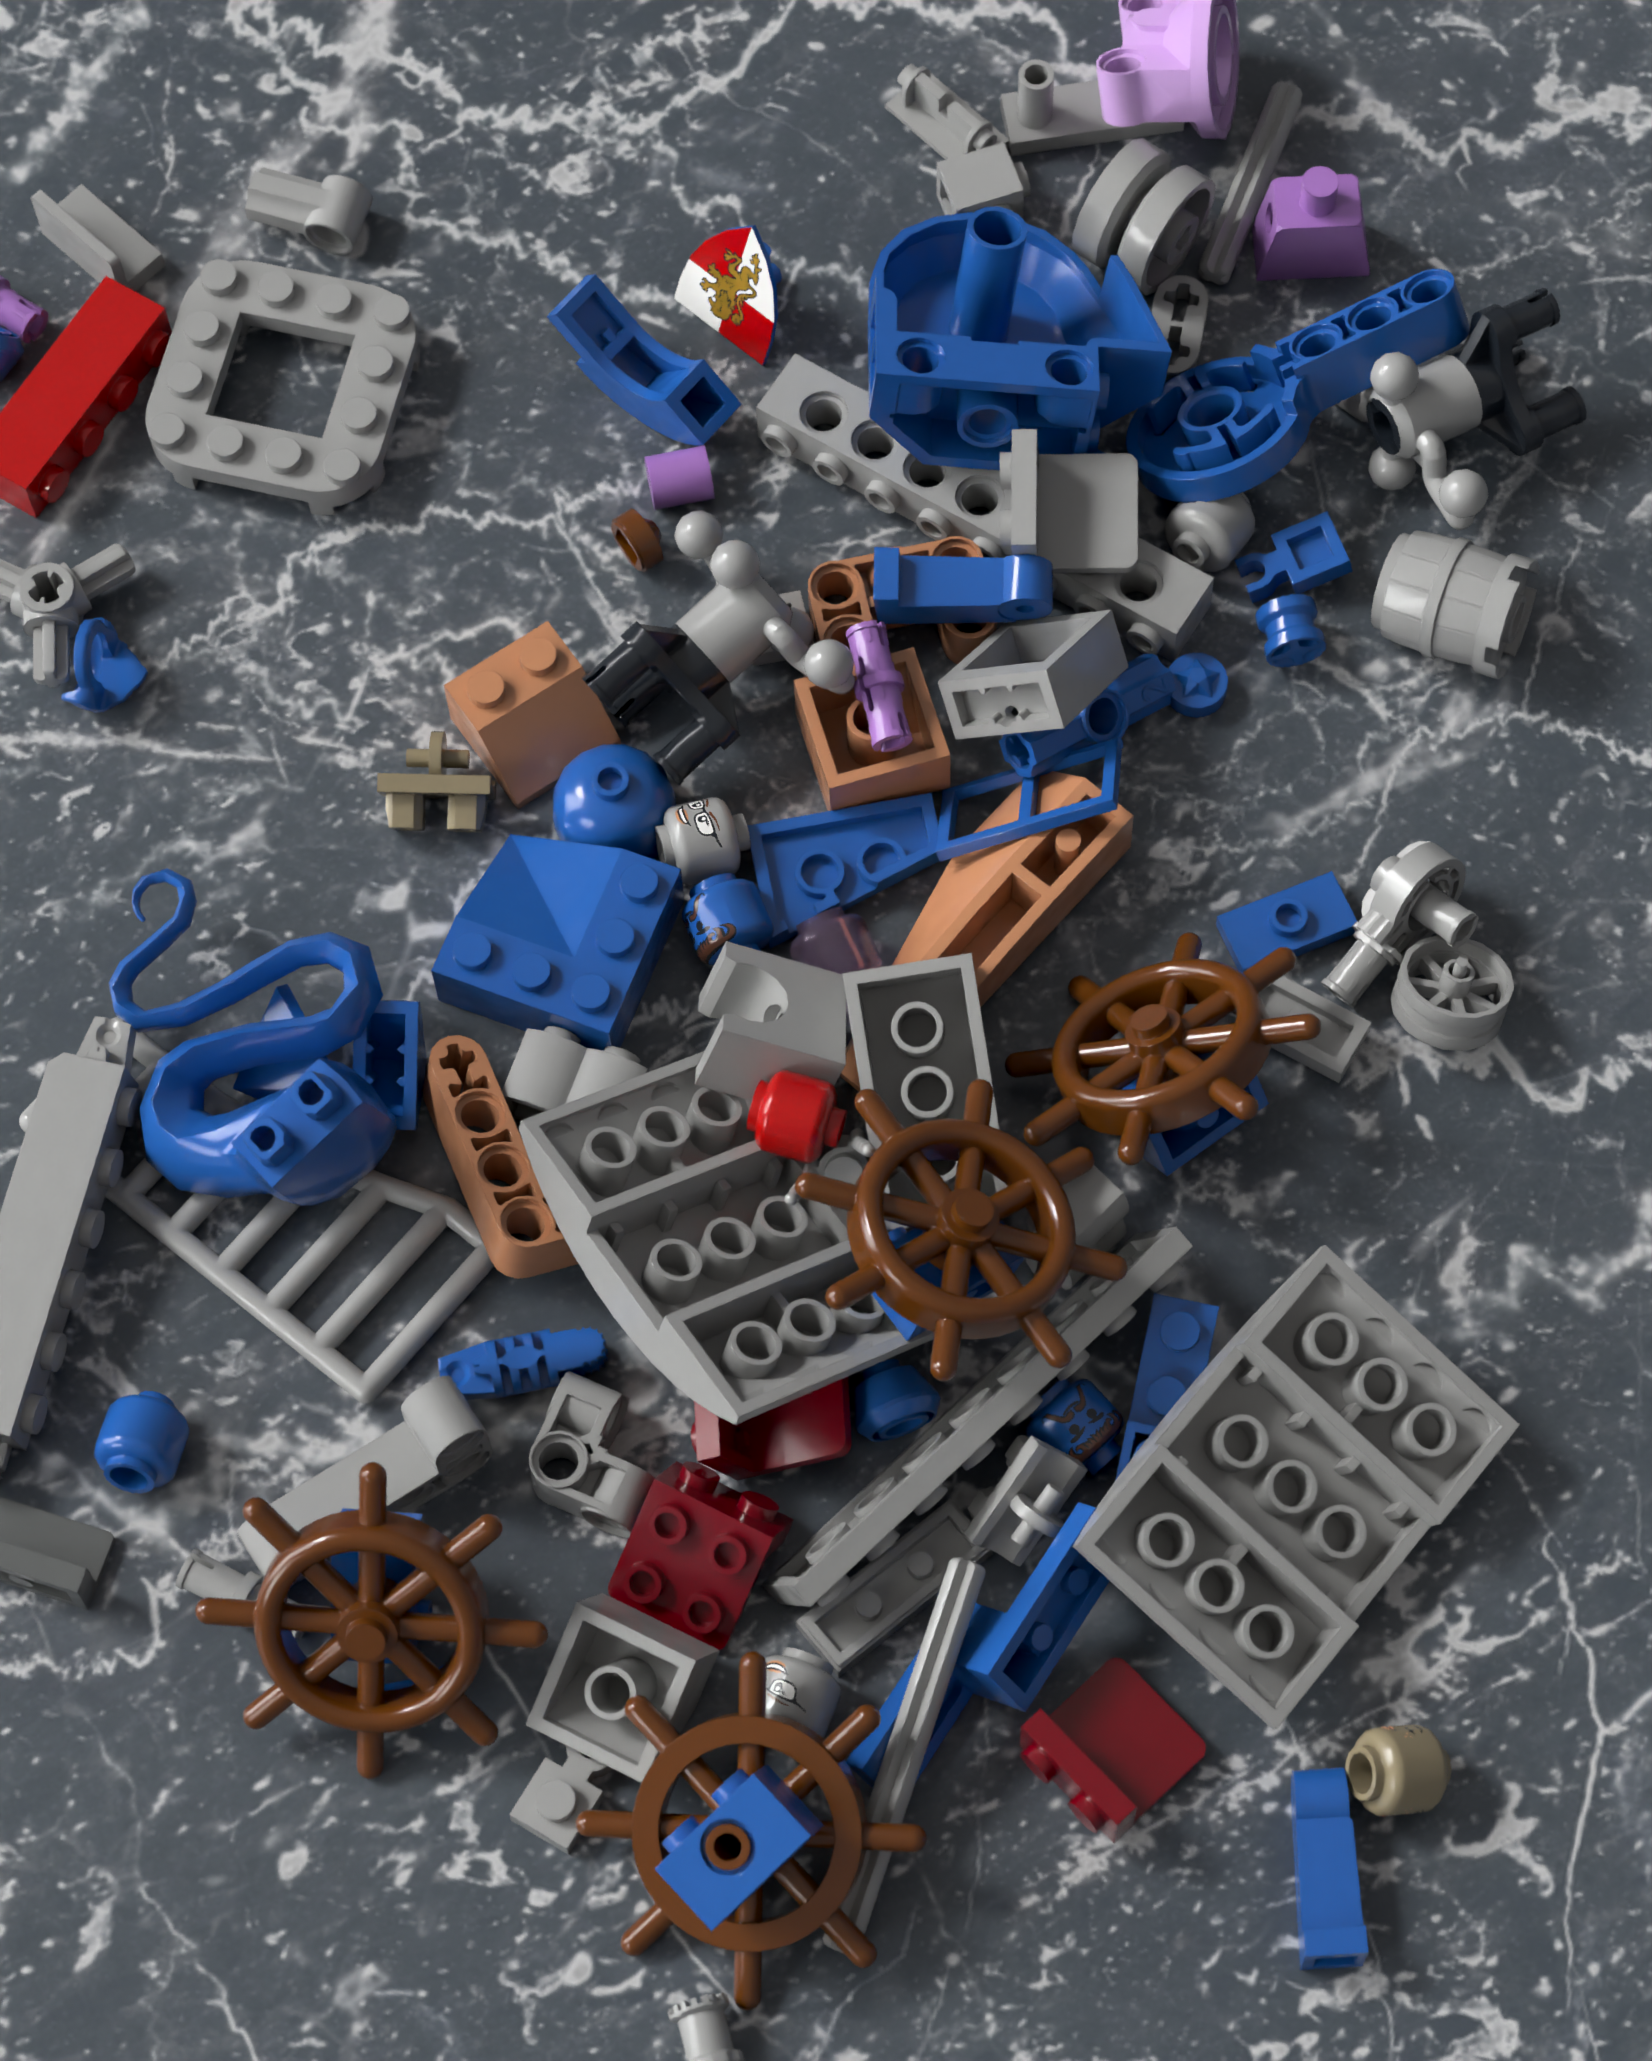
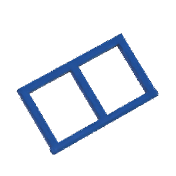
[935,737,1124,862]

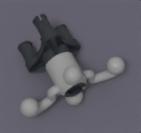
[1336,288,1587,530]
[582,510,855,785]

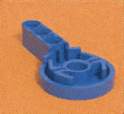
[1126,269,1470,502]

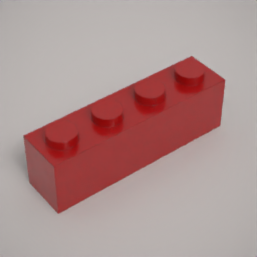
[0,276,172,519]

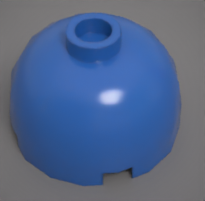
[553,744,677,859]

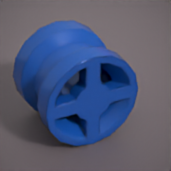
[1255,594,1327,667]

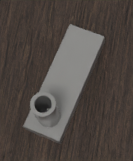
[1000,59,1184,156]

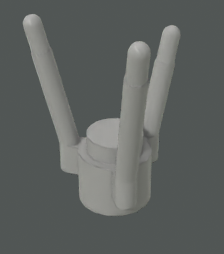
[785,1128,875,1206]

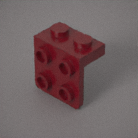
[691,1376,852,1481]
[608,1461,794,1650]
[1019,1658,1206,1843]

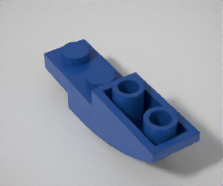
[1116,1293,1219,1479]

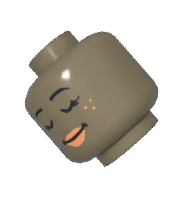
[1345,1724,1451,1817]

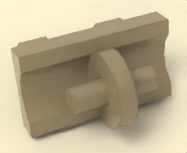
[377,731,497,833]

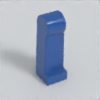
[873,547,1053,624]
[1291,1767,1369,1970]

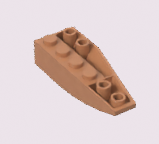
[840,771,1134,1092]

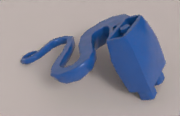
[109,868,397,1206]

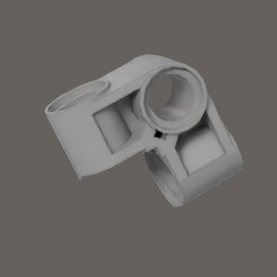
[528,1371,654,1538]

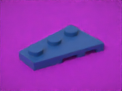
[747,793,939,949]

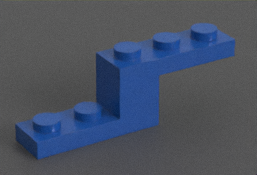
[846,1502,1110,1788]

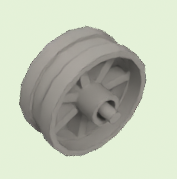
[1391,935,1514,1051]

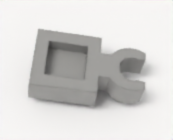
[509,1745,613,1855]

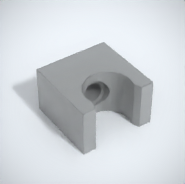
[695,941,846,1101]

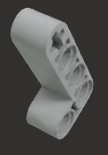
[237,1376,493,1585]

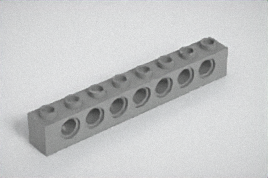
[756,353,1214,662]

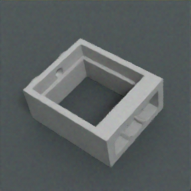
[938,610,1129,739]

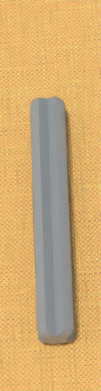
[1199,81,1302,285]

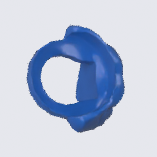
[61,617,148,713]

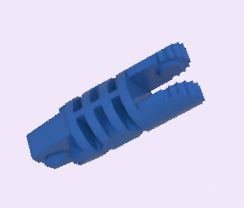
[438,1327,608,1400]

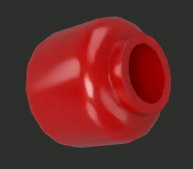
[746,1070,847,1163]

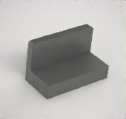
[0,1497,115,1610]

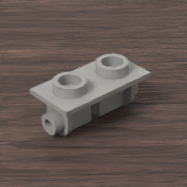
[885,64,1009,160]

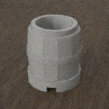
[1371,530,1539,679]

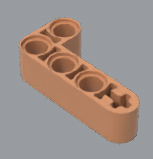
[422,1035,578,1279]

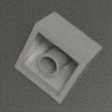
[526,1593,720,1783]

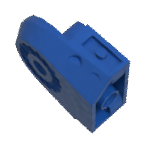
[868,206,1172,470]

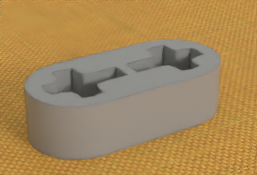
[1152,275,1208,382]

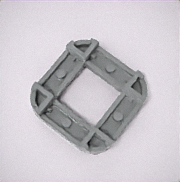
[145,259,420,515]

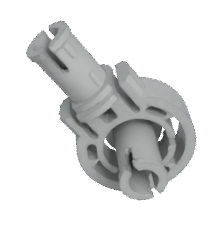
[1321,841,1479,1008]

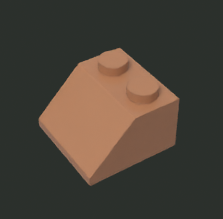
[444,621,621,809]

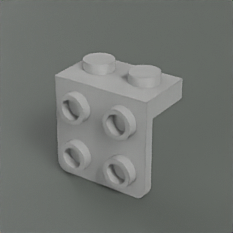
[999,429,1138,574]

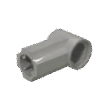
[245,167,373,255]

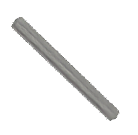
[823,1557,986,1953]

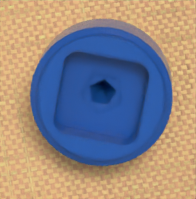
[1169,653,1228,718]

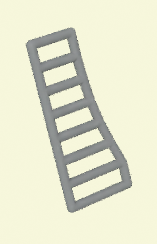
[19,1017,494,1403]

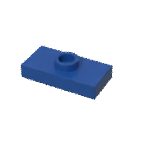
[1216,871,1357,973]

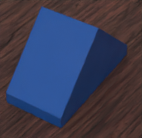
[353,1000,427,1130]

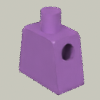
[1252,166,1370,281]

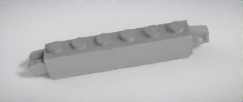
[0,1016,142,1479]

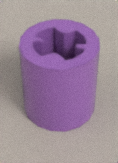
[644,445,715,510]

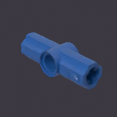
[999,654,1176,778]

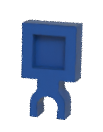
[1235,511,1353,604]

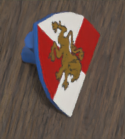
[674,225,782,366]

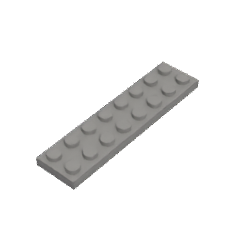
[761,1226,1193,1607]

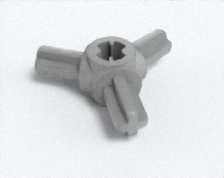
[0,544,136,688]

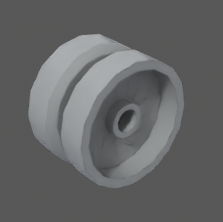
[1072,138,1216,296]

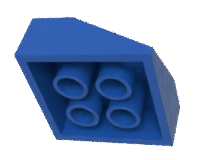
[431,834,685,1051]

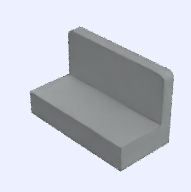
[31,184,165,292]

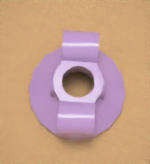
[1096,0,1239,139]

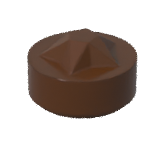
[611,508,664,572]

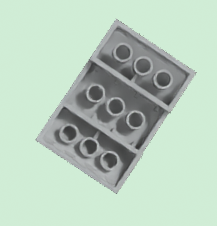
[519,1051,935,1425]
[1073,1245,1520,1729]

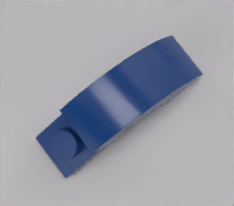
[546,274,742,446]

